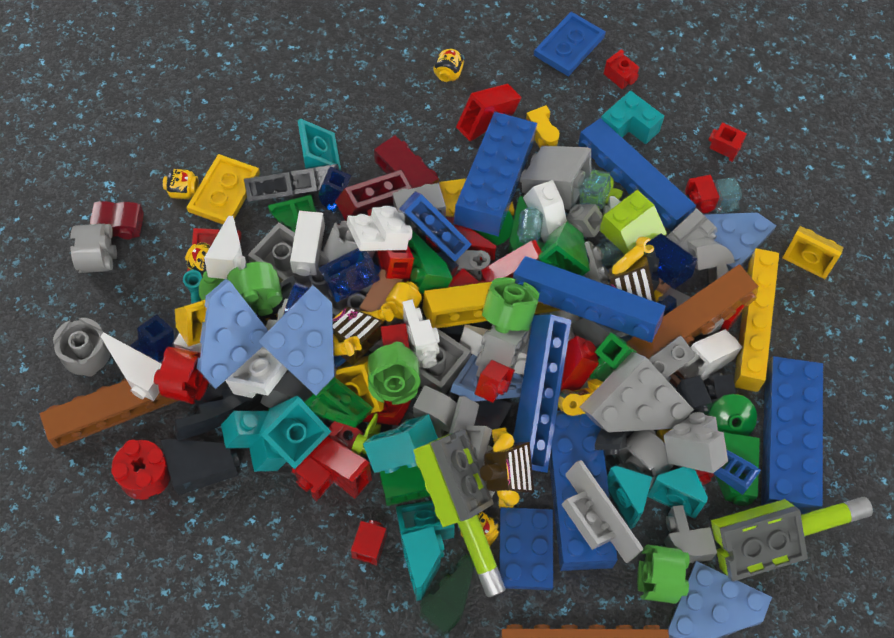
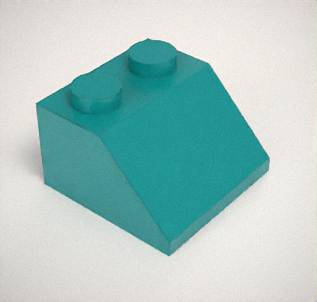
[402,527,444,601]

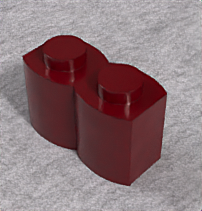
[90,201,144,240]

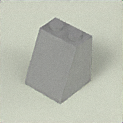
[520,146,591,210]

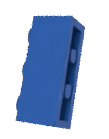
[399,191,472,262]

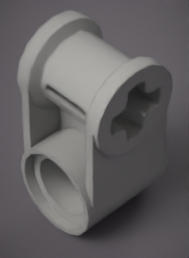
[454,250,490,281]

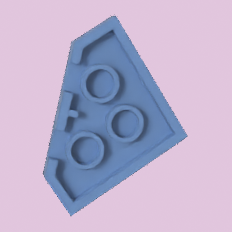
[703,213,776,271]
[197,279,268,389]
[258,285,334,396]
[450,354,524,401]
[668,561,772,638]

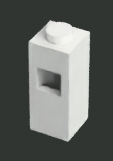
[290,211,325,276]

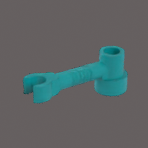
[183,270,203,304]

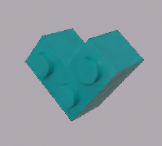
[601,90,664,144]
[221,411,287,472]
[363,414,438,474]

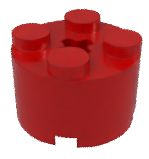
[154,347,209,404]
[111,440,171,500]

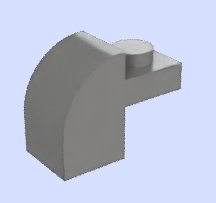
[688,238,735,283]
[413,385,457,438]
[664,505,717,563]

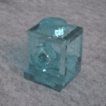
[580,170,611,208]
[715,177,742,214]

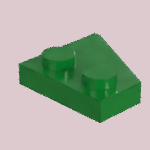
[268,195,316,233]
[304,377,373,428]

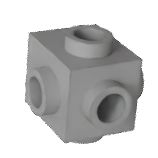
[566,204,603,237]

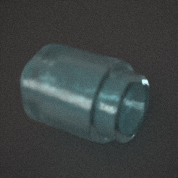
[517,207,543,244]
[599,242,625,266]

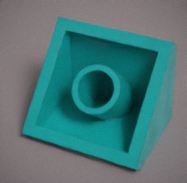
[298,119,341,170]
[259,396,331,469]
[607,466,652,529]
[647,467,708,519]
[396,501,455,544]

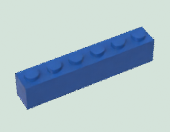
[578,118,696,232]
[513,256,666,343]
[514,314,571,473]

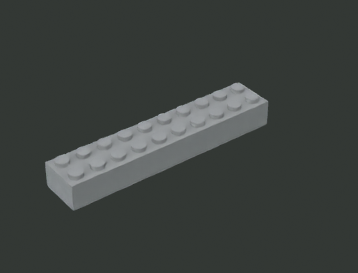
[248,223,471,394]

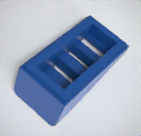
[713,449,761,495]

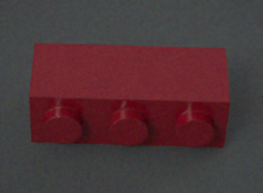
[374,135,439,189]
[335,170,412,221]

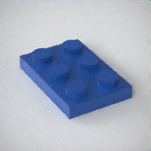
[534,12,606,77]
[499,507,553,590]

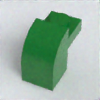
[590,332,637,382]

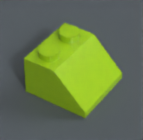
[599,190,667,254]

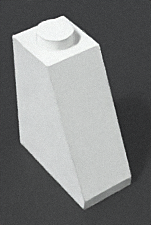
[678,329,742,381]

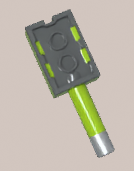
[413,429,506,597]
[711,497,873,581]

